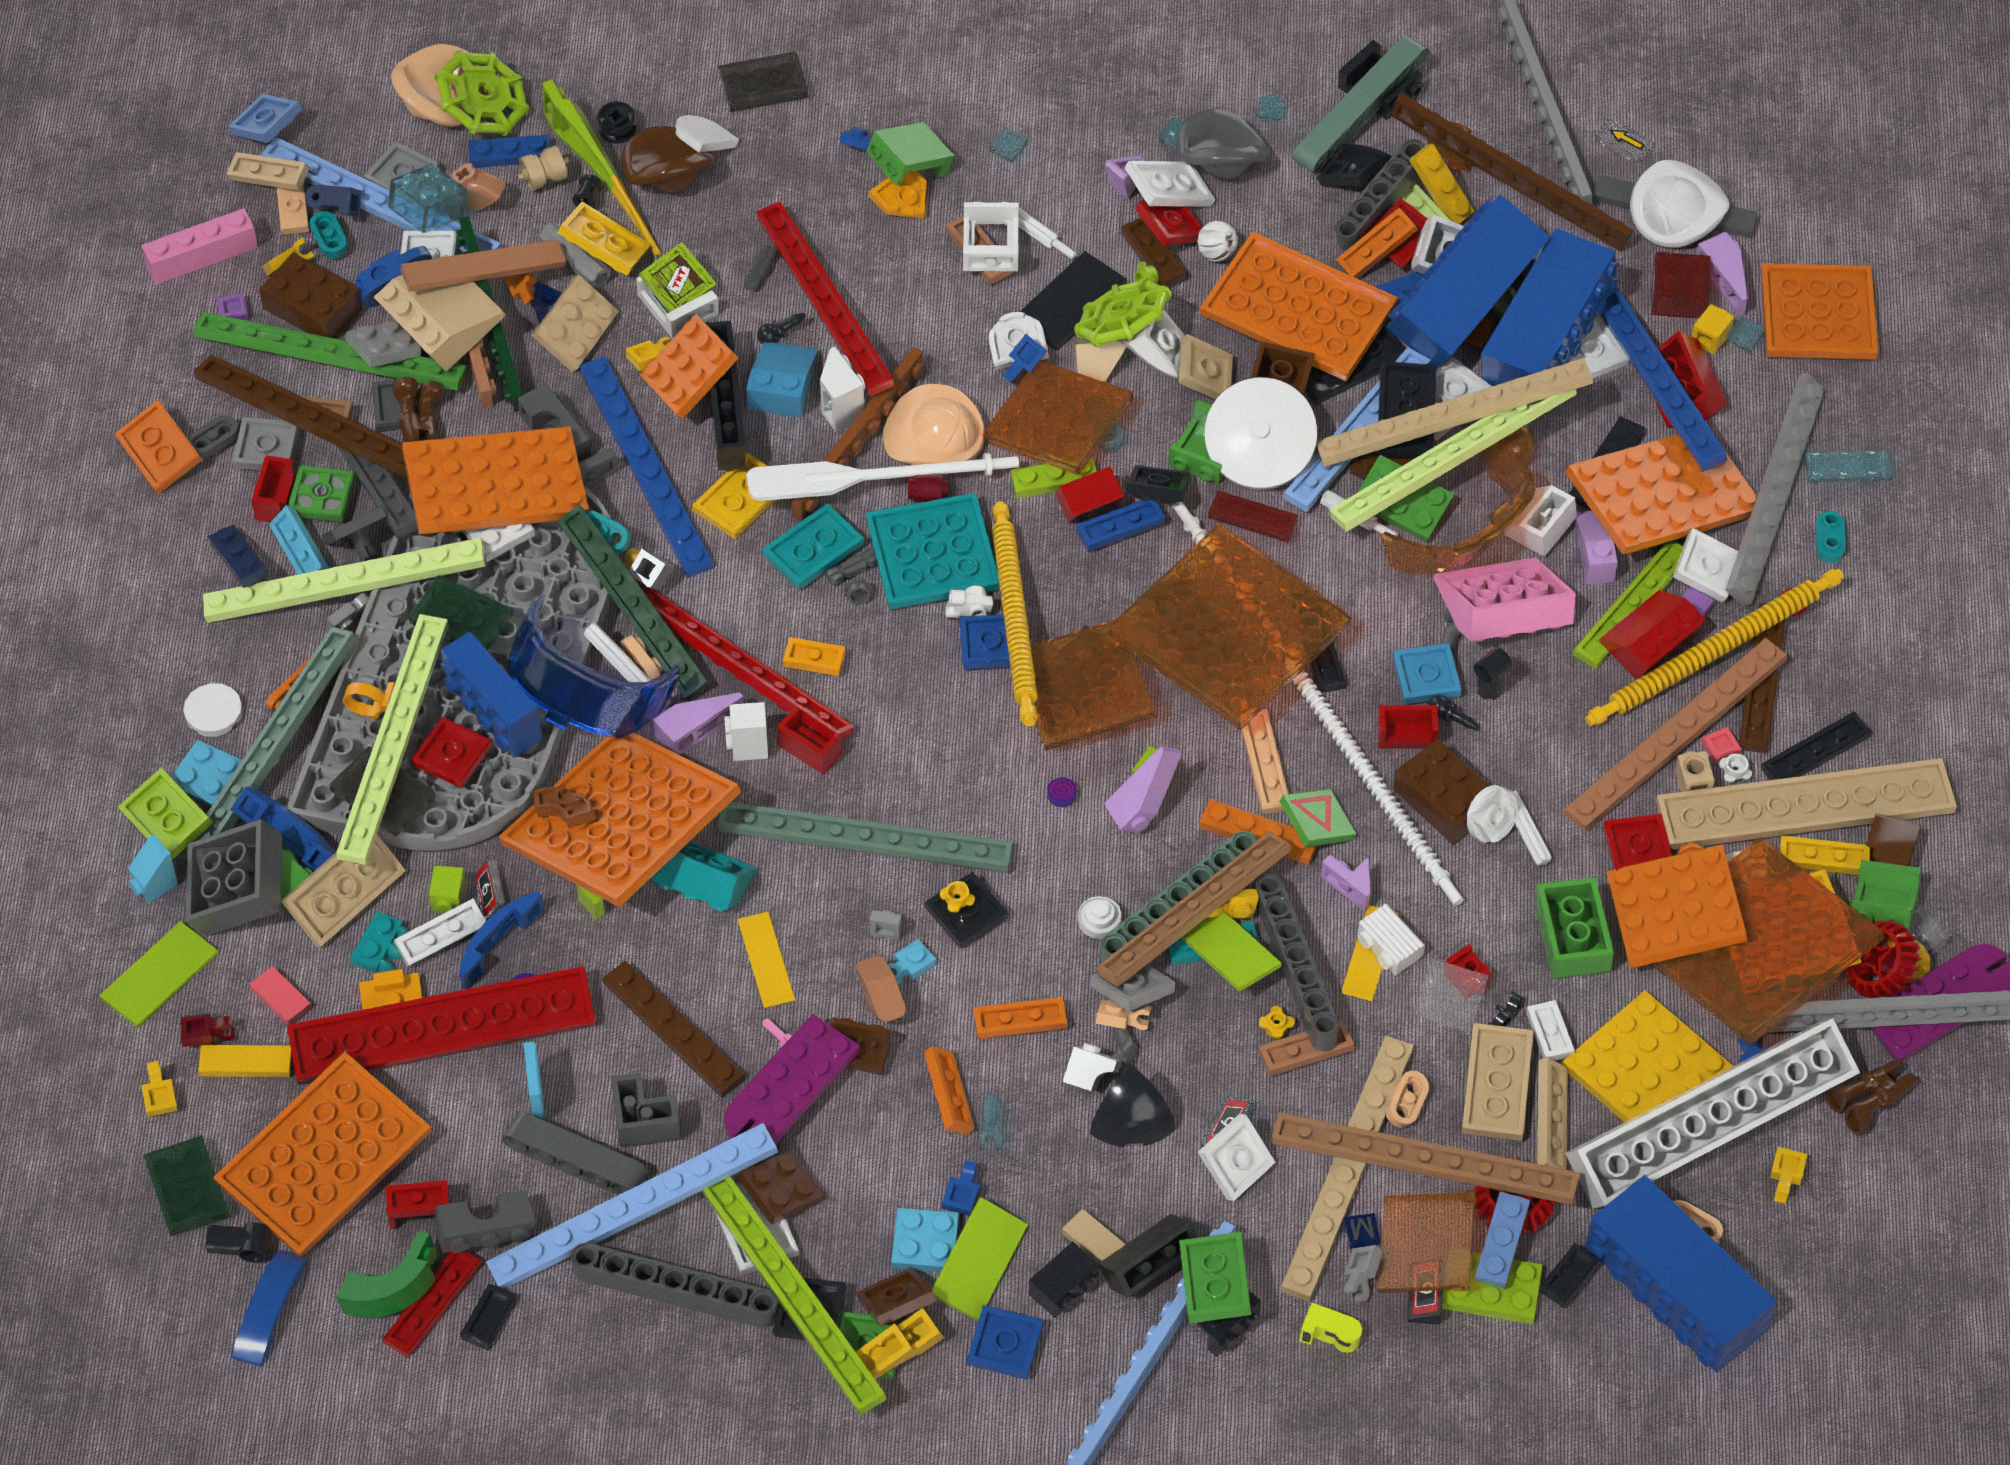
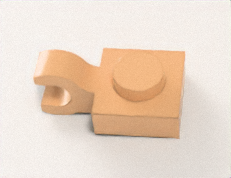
[1096,999,1151,1030]

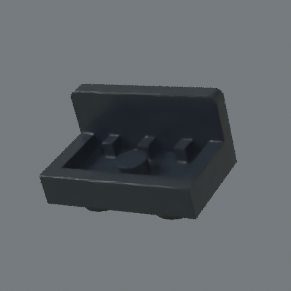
[1196,1291,1261,1357]

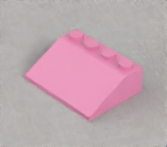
[1434,557,1576,642]

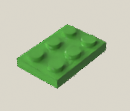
[1357,455,1454,543]
[1179,1232,1252,1324]

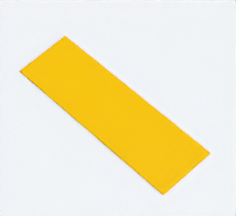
[1341,905,1399,1001]
[737,912,795,1008]

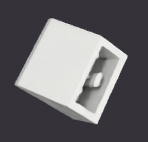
[820,347,866,432]
[1498,485,1577,557]

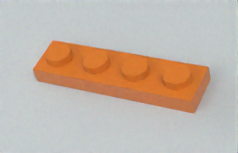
[1199,799,1318,865]

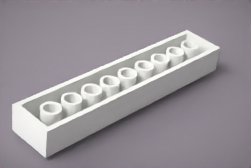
[1565,1018,1860,1209]

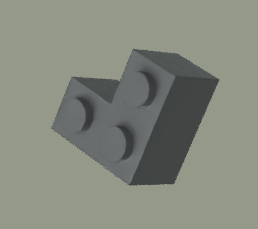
[611,1072,681,1147]

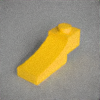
[856,1308,944,1379]

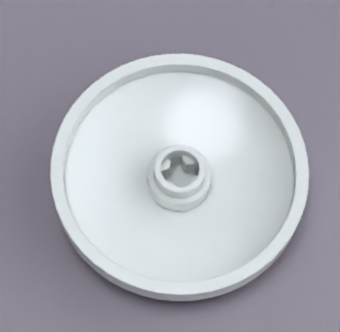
[1205,378,1317,490]

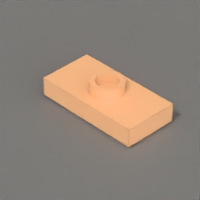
[277,184,309,235]

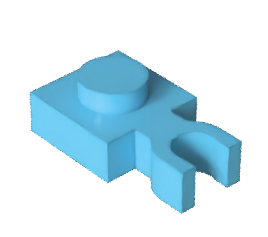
[888,939,936,984]

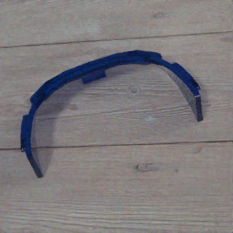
[509,593,681,738]

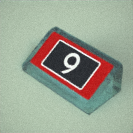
[1200,1096,1254,1148]

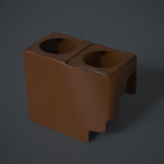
[1866,813,1921,866]

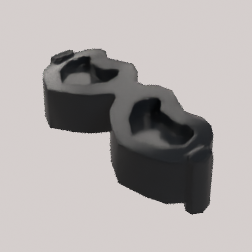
[1488,991,1522,1027]

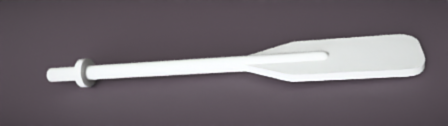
[747,453,1019,501]

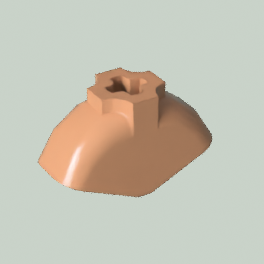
[445,163,506,211]
[856,956,906,1022]

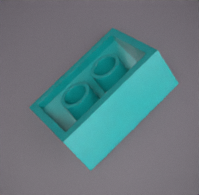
[650,841,757,911]

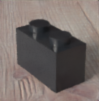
[1028,1241,1099,1318]

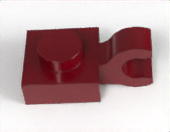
[180,1013,235,1047]

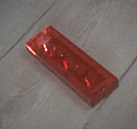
[1208,490,1298,543]

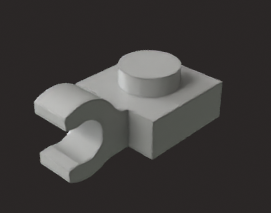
[1344,1245,1383,1302]

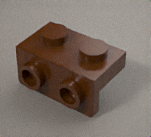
[830,1017,891,1076]

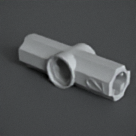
[538,223,610,289]

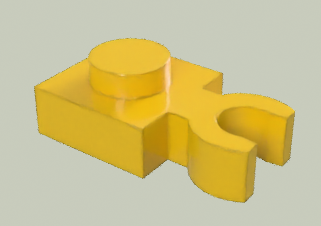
[626,337,671,372]

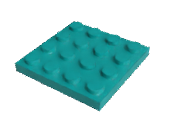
[865,493,1000,610]

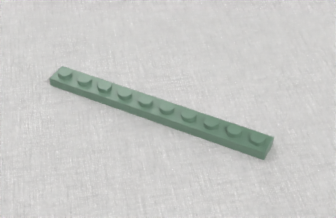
[179,627,358,864]
[717,802,1013,872]

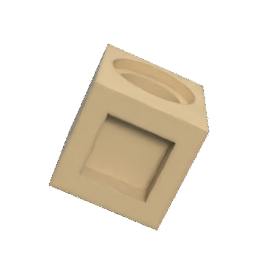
[1674,751,1714,792]

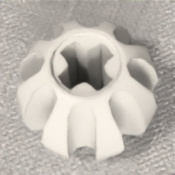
[1197,221,1238,262]

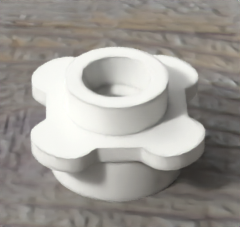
[1719,754,1752,783]

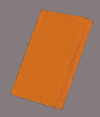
[115,400,203,494]

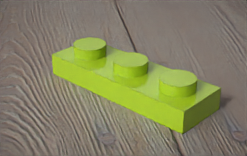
[1010,456,1097,499]

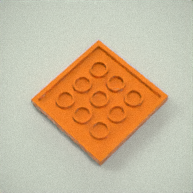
[1760,263,1878,360]
[1606,844,1748,968]

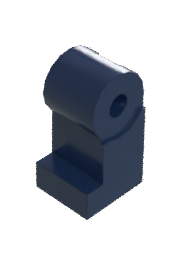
[305,185,362,217]

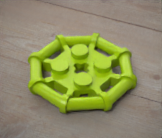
[435,50,530,136]
[1074,277,1171,347]

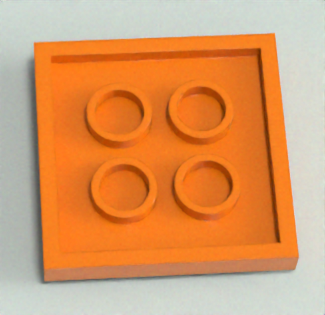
[640,314,739,419]

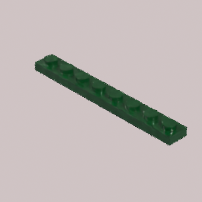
[456,216,523,412]
[557,504,710,701]

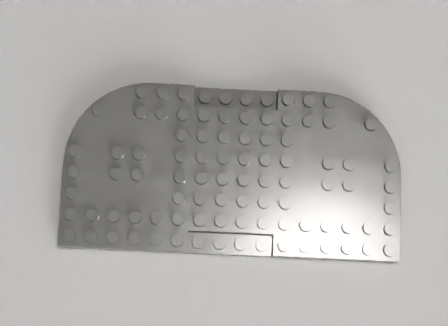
[287,487,619,851]

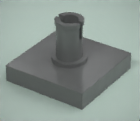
[321,506,386,560]

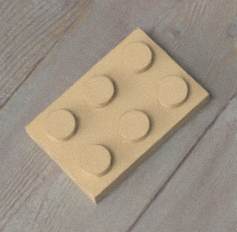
[532,275,619,372]

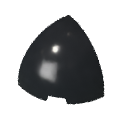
[1090,1064,1176,1147]

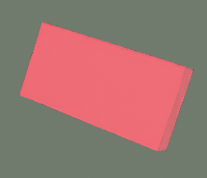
[249,966,312,1025]

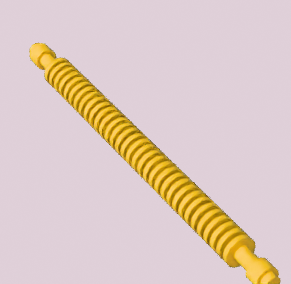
[992,501,1038,727]
[1585,569,1844,726]

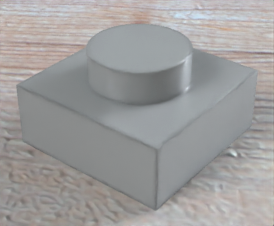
[870,910,902,940]

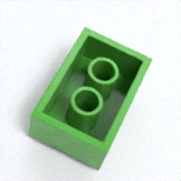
[1534,877,1614,979]

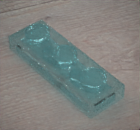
[1804,451,1893,482]

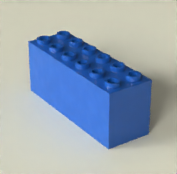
[1386,194,1550,370]
[1481,228,1618,386]
[1585,1174,1777,1373]

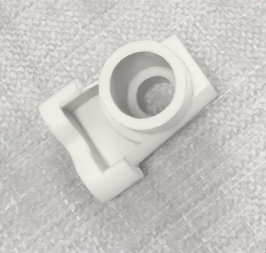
[945,586,993,618]

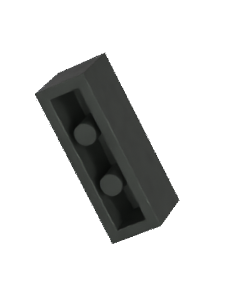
[1098,1214,1197,1298]

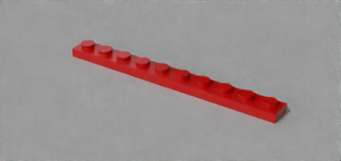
[756,201,895,397]
[636,579,855,741]

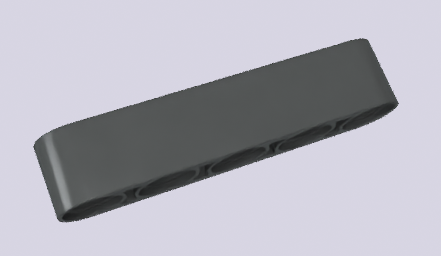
[1335,139,1425,251]
[502,1111,649,1195]

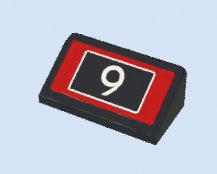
[1408,1260,1443,1325]

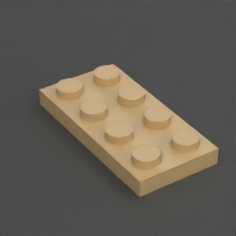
[281,834,406,947]
[1461,1023,1534,1141]

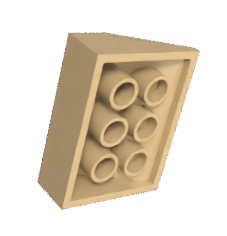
[374,255,506,372]

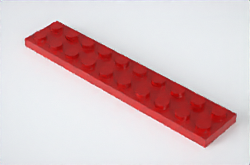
[286,966,596,1084]

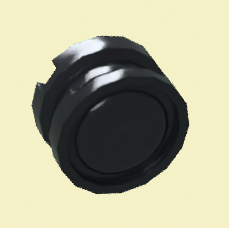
[597,101,636,144]

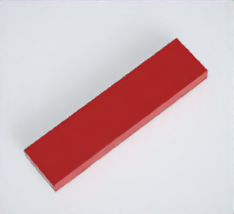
[382,1250,482,1358]

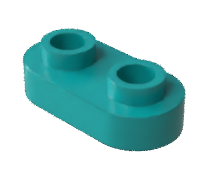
[310,211,348,259]
[587,511,631,553]
[1815,511,1846,563]

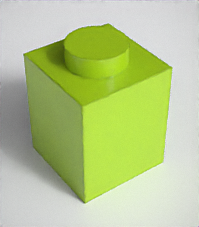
[429,865,466,914]

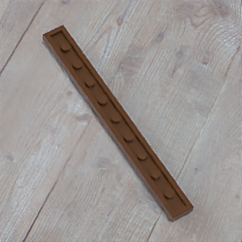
[1391,93,1633,252]
[194,355,408,479]

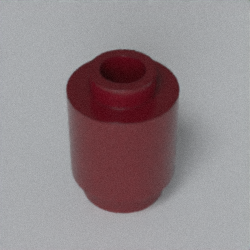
[908,474,948,503]

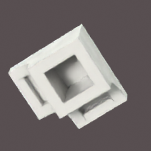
[1063,1043,1122,1091]

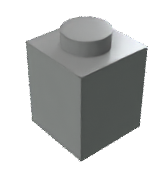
[629,549,674,591]

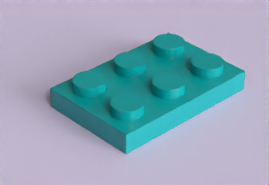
[762,503,864,590]

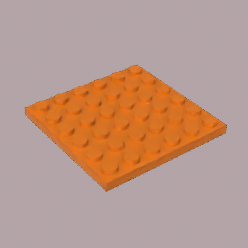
[498,725,741,908]

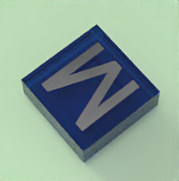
[1344,1213,1380,1249]

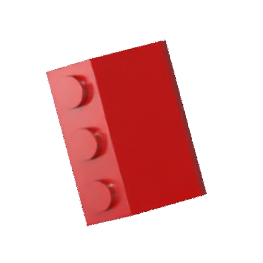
[1653,330,1728,428]
[1599,590,1706,680]

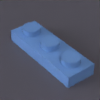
[1475,1192,1530,1289]

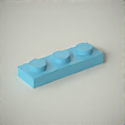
[269,505,329,575]

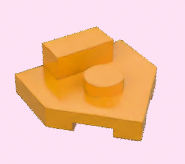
[868,171,927,219]
[359,969,422,1010]

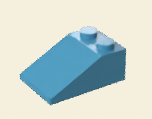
[746,342,819,418]

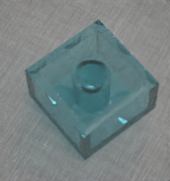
[388,163,468,234]

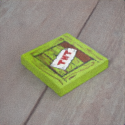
[639,242,717,312]

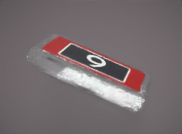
[474,854,505,921]

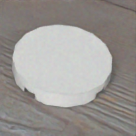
[184,683,243,737]
[1467,785,1518,843]

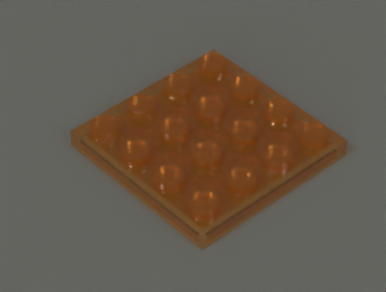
[981,360,1134,475]
[1031,618,1156,751]

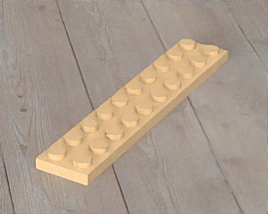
[1656,758,1957,850]

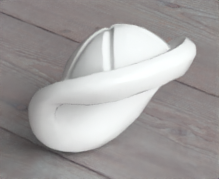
[1630,160,1730,248]

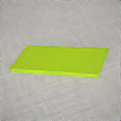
[1181,911,1281,992]
[99,921,219,1028]
[932,1197,1028,1322]

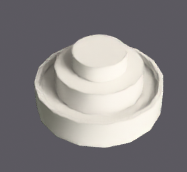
[1078,896,1122,939]

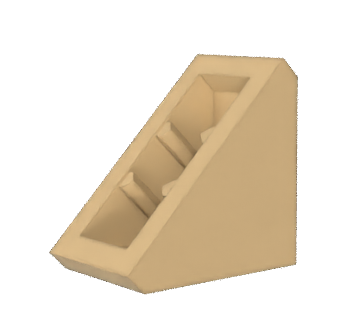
[1072,339,1127,387]

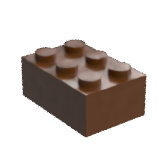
[259,253,362,339]
[1393,739,1489,846]

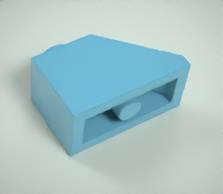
[128,834,178,904]

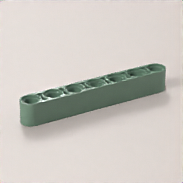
[1292,35,1429,174]
[1100,831,1257,963]

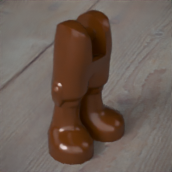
[392,377,444,442]
[1825,1059,1917,1135]

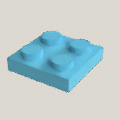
[171,740,242,809]
[891,1208,959,1272]

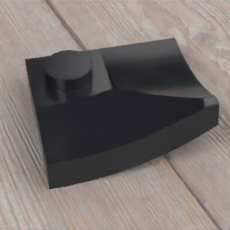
[1317,144,1392,187]

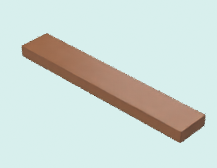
[400,239,567,292]

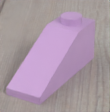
[1695,232,1748,318]
[1574,511,1618,584]
[653,692,744,755]
[1104,746,1181,833]

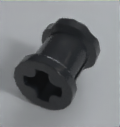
[572,174,603,208]

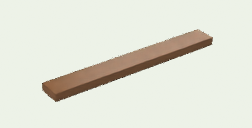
[1096,831,1291,988]

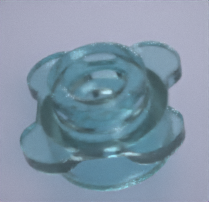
[1257,95,1285,121]

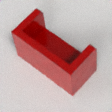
[251,455,296,522]
[1055,466,1124,523]
[1377,705,1438,749]
[776,708,841,775]
[385,1180,451,1230]

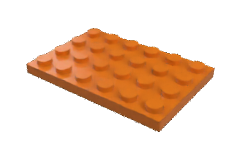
[1200,231,1398,381]
[402,427,589,534]
[1565,434,1757,555]
[213,1052,432,1258]

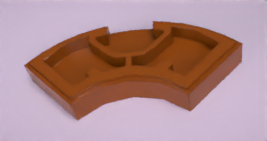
[533,787,597,828]

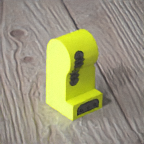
[1299,1303,1362,1353]

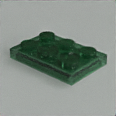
[408,575,513,651]
[143,1135,230,1237]

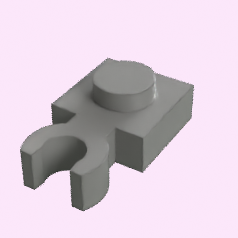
[325,592,369,632]

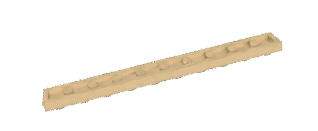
[1316,358,1593,467]
[1281,1035,1414,1302]

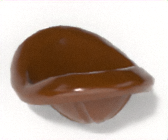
[621,126,715,193]

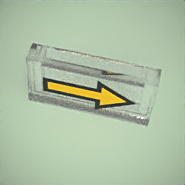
[1595,118,1656,165]

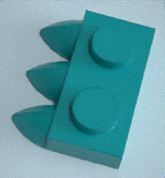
[350,911,410,973]

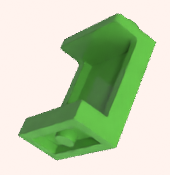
[867,122,954,185]
[1168,399,1224,485]
[1849,860,1921,932]

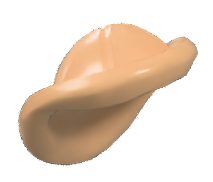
[391,44,486,127]
[883,384,985,465]

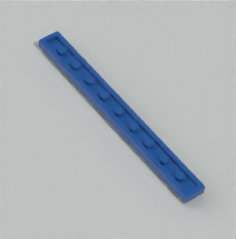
[1601,287,1728,472]
[579,356,713,578]

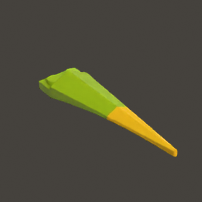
[542,79,662,256]

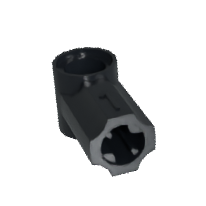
[1473,647,1512,700]
[206,1222,271,1263]

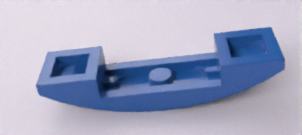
[230,786,336,872]
[459,892,544,990]
[232,1250,308,1367]

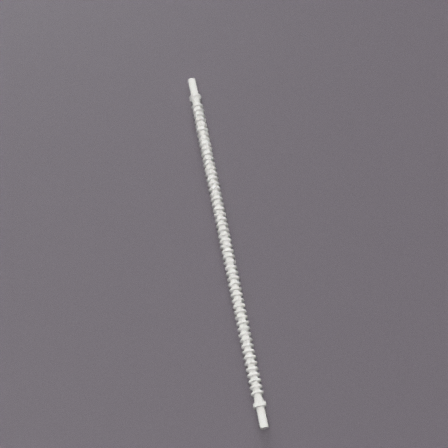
[1171,501,1464,906]

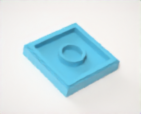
[523,1042,546,1121]

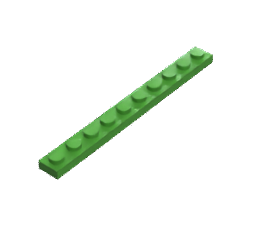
[193,312,466,391]

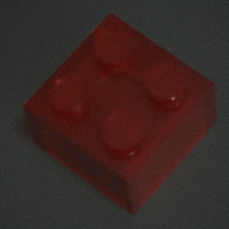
[1651,252,1711,319]

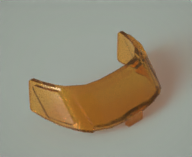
[1381,446,1536,574]

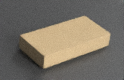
[1061,1209,1126,1263]

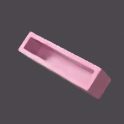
[141,208,258,285]

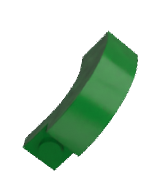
[336,1231,437,1318]

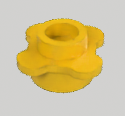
[940,881,975,913]
[1259,1006,1295,1039]

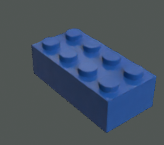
[441,632,542,758]

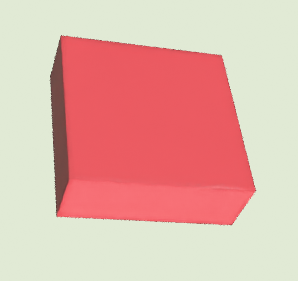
[1701,727,1742,764]

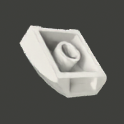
[1411,214,1464,274]
[1122,310,1185,381]

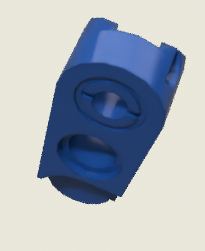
[356,246,432,308]

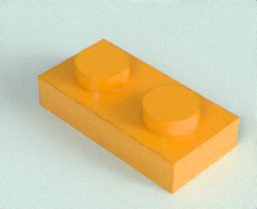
[783,637,846,676]

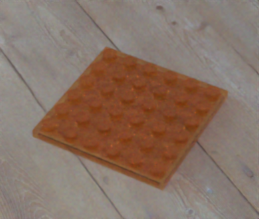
[1107,523,1352,731]
[1650,837,1884,1045]

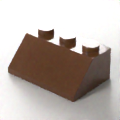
[1250,342,1315,396]

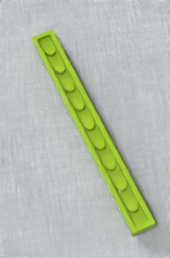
[701,1177,887,1416]

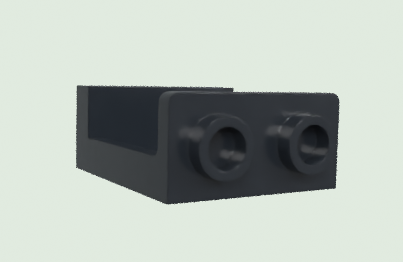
[1338,40,1422,120]

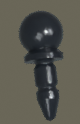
[757,313,806,344]
[1428,695,1479,730]

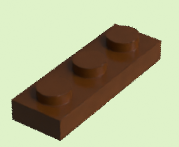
[1121,218,1186,287]

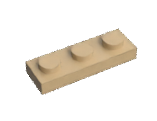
[226,152,310,191]

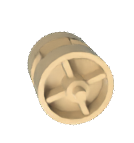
[517,146,569,191]

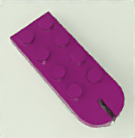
[1869,944,2010,1061]
[724,1014,860,1144]

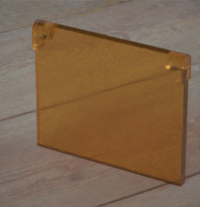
[1377,1190,1477,1293]

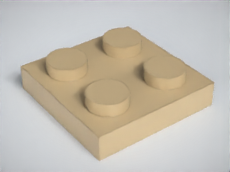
[1178,334,1233,400]

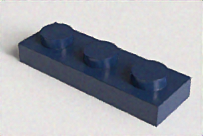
[208,524,269,588]

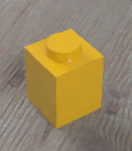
[1692,304,1735,354]

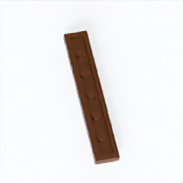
[1738,603,1786,754]

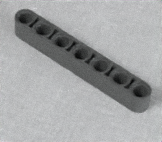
[1256,873,1338,1051]
[571,1243,778,1328]

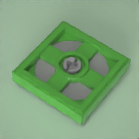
[288,465,356,523]

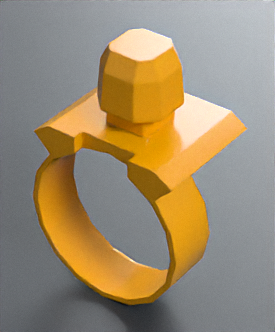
[343,682,395,720]

